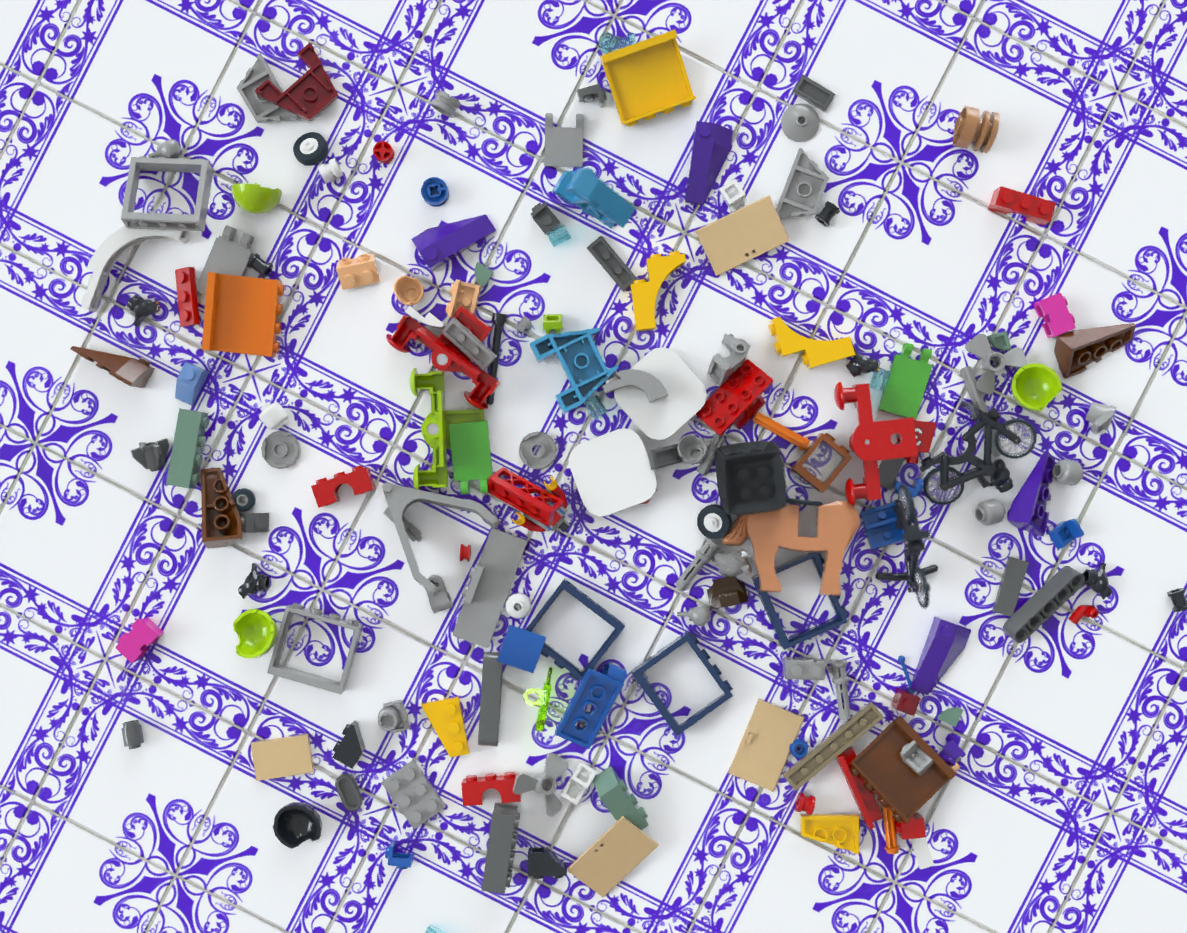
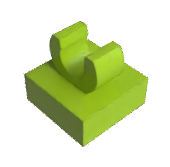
[543,314,563,335]

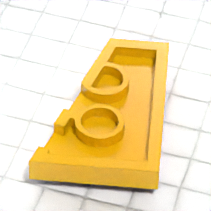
[421,696,470,757]
[800,814,859,855]

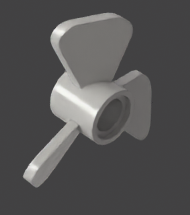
[965,334,1027,395]
[513,753,569,817]

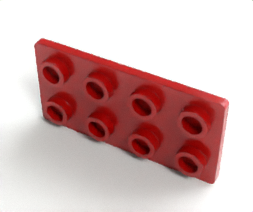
[696,359,774,436]

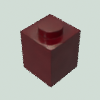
[891,688,921,716]

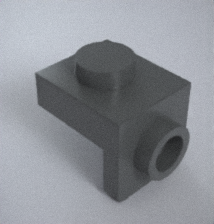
[241,513,269,533]

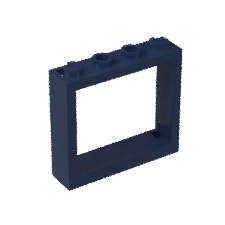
[751,552,848,650]
[525,578,625,681]
[631,631,733,736]

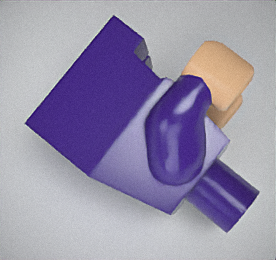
[938,738,966,772]

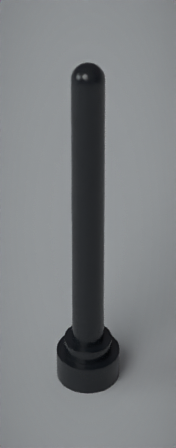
[486,313,507,405]

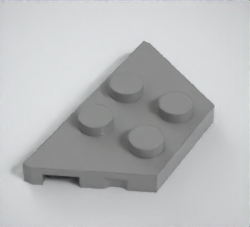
[237,53,299,123]
[776,148,829,219]

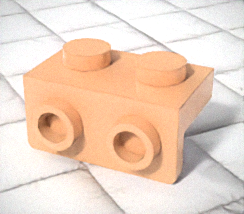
[336,253,380,290]
[446,279,481,319]

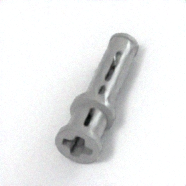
[674,538,721,591]
[830,660,851,720]

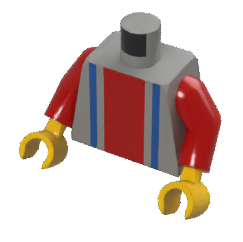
[511,476,570,533]

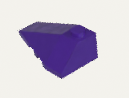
[685,121,733,205]
[411,214,496,272]
[1007,451,1055,536]
[910,617,971,695]

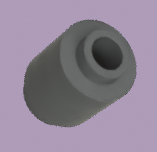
[121,720,144,750]

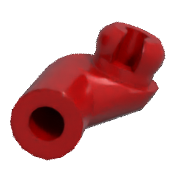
[1068,605,1099,625]

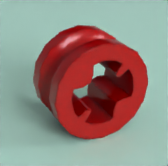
[460,544,471,562]

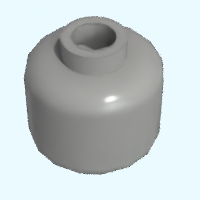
[1052,459,1084,486]
[975,499,1006,526]

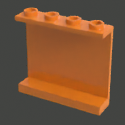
[201,272,284,357]

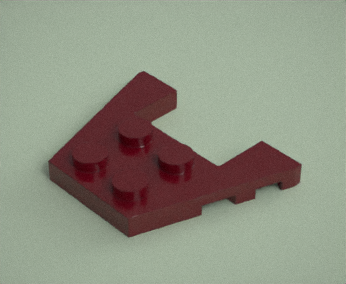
[255,43,338,122]

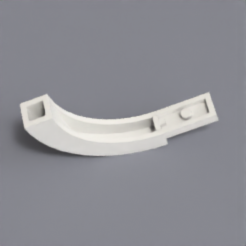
[81,226,189,313]

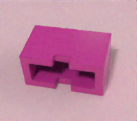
[1033,292,1076,339]
[115,617,164,663]

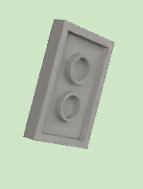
[381,759,446,829]

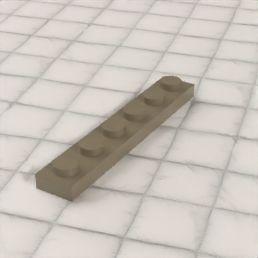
[782,702,884,791]

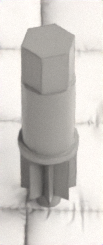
[696,434,726,476]
[383,507,422,542]

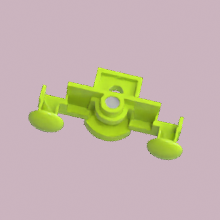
[410,368,485,490]

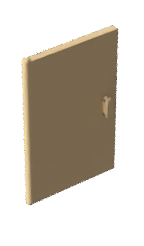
[695,195,790,276]
[728,699,804,792]
[567,816,659,897]

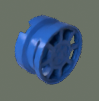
[421,177,449,207]

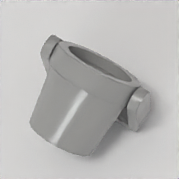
[1085,402,1117,435]
[378,700,410,733]

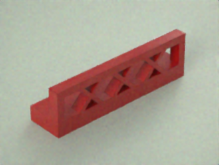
[488,467,564,527]
[836,746,884,829]

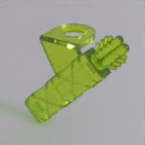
[523,667,553,731]

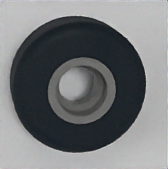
[232,488,256,512]

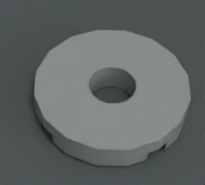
[261,431,301,469]
[519,431,557,470]

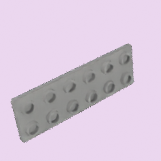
[452,528,527,648]

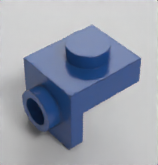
[892,478,924,498]
[1048,519,1084,549]
[385,841,414,869]

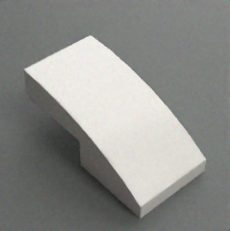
[719,179,750,213]
[405,306,445,329]
[560,762,597,805]

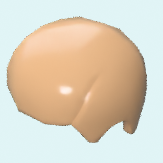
[394,275,424,306]

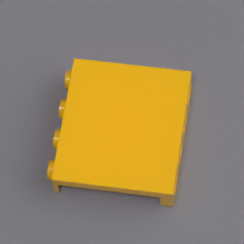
[600,30,696,127]

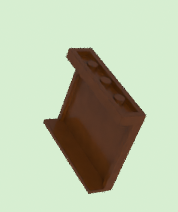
[848,716,957,824]

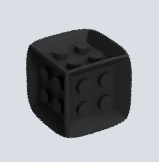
[715,441,787,515]

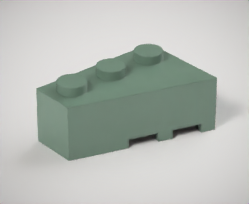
[593,766,649,830]

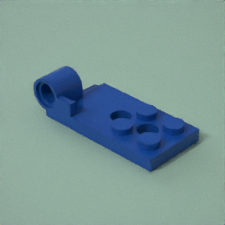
[555,663,627,749]

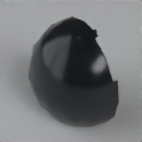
[273,802,322,849]

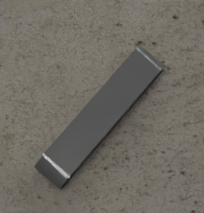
[1003,566,1085,643]
[478,652,503,746]

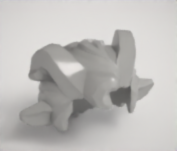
[711,548,752,577]

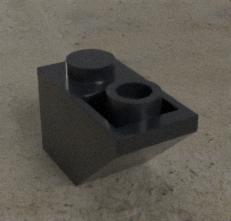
[332,720,365,769]
[528,847,567,879]

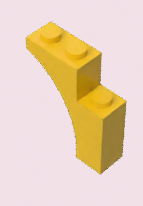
[630,251,686,332]
[768,317,855,369]

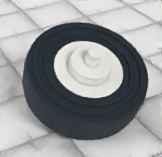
[293,132,329,166]
[697,504,732,539]

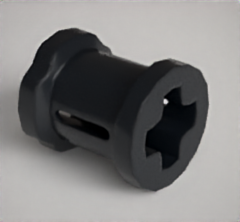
[815,201,840,227]
[247,253,273,279]
[1167,588,1187,612]

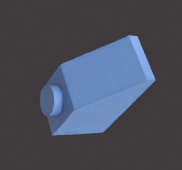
[175,362,209,406]

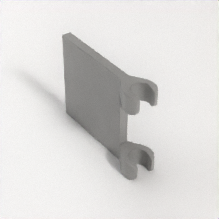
[544,113,584,167]

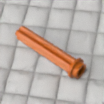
[752,412,810,451]
[882,806,900,854]

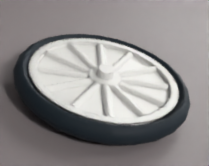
[787,498,823,506]

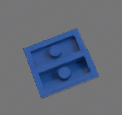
[860,502,905,551]
[497,625,546,673]

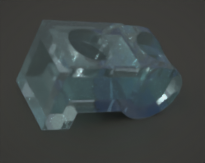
[599,32,635,54]

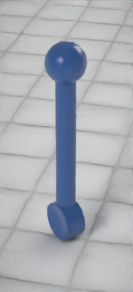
[898,655,916,693]

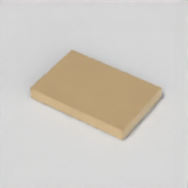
[250,733,314,781]

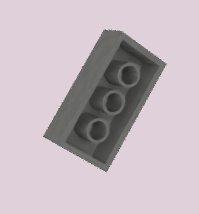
[481,803,520,894]

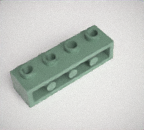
[166,408,209,489]

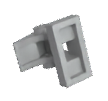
[707,333,751,386]

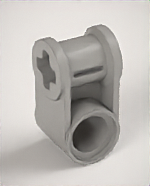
[425,575,453,614]

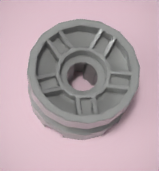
[430,90,461,118]

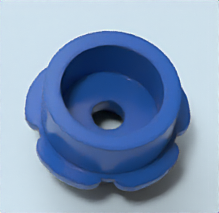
[789,739,808,758]

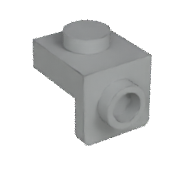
[900,740,934,776]

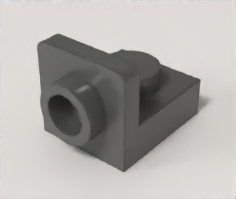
[577,84,607,107]
[530,202,560,235]

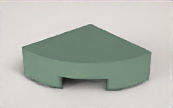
[475,262,494,289]
[987,331,1011,351]
[937,707,963,727]

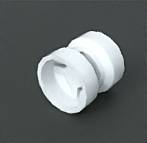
[317,158,343,184]

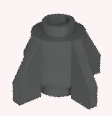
[131,438,169,472]

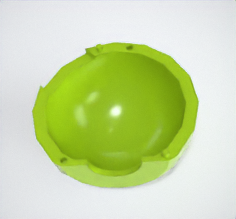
[231,182,282,214]
[1011,363,1062,412]
[233,609,277,658]

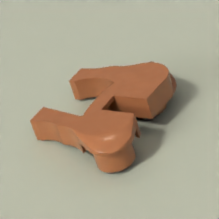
[722,501,860,596]

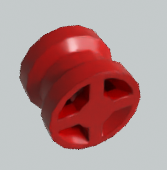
[373,141,395,164]
[795,792,816,815]

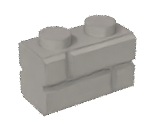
[783,657,825,680]

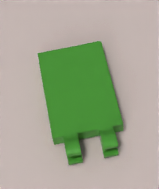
[878,343,933,420]
[448,420,493,495]

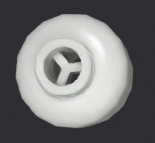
[259,402,288,430]
[506,592,531,619]

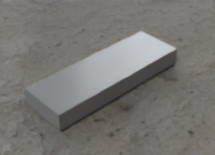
[441,317,497,371]

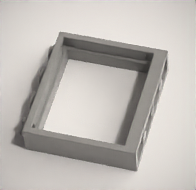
[120,156,213,231]
[267,603,364,694]

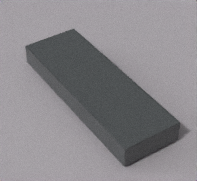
[587,236,638,292]
[992,556,1029,617]

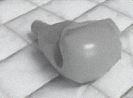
[148,139,181,159]
[677,606,711,626]

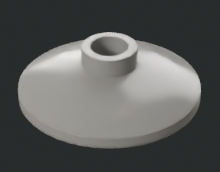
[781,103,819,142]

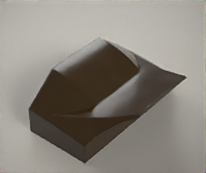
[706,576,748,609]

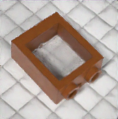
[790,433,852,493]

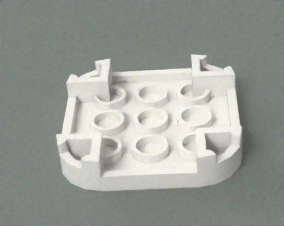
[614,347,707,440]
[569,428,657,517]

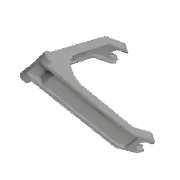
[382,482,500,597]

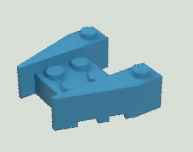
[552,167,635,229]
[530,328,618,414]

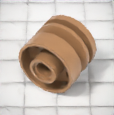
[953,105,1000,154]

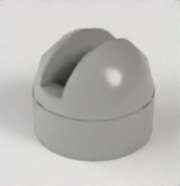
[515,316,532,333]

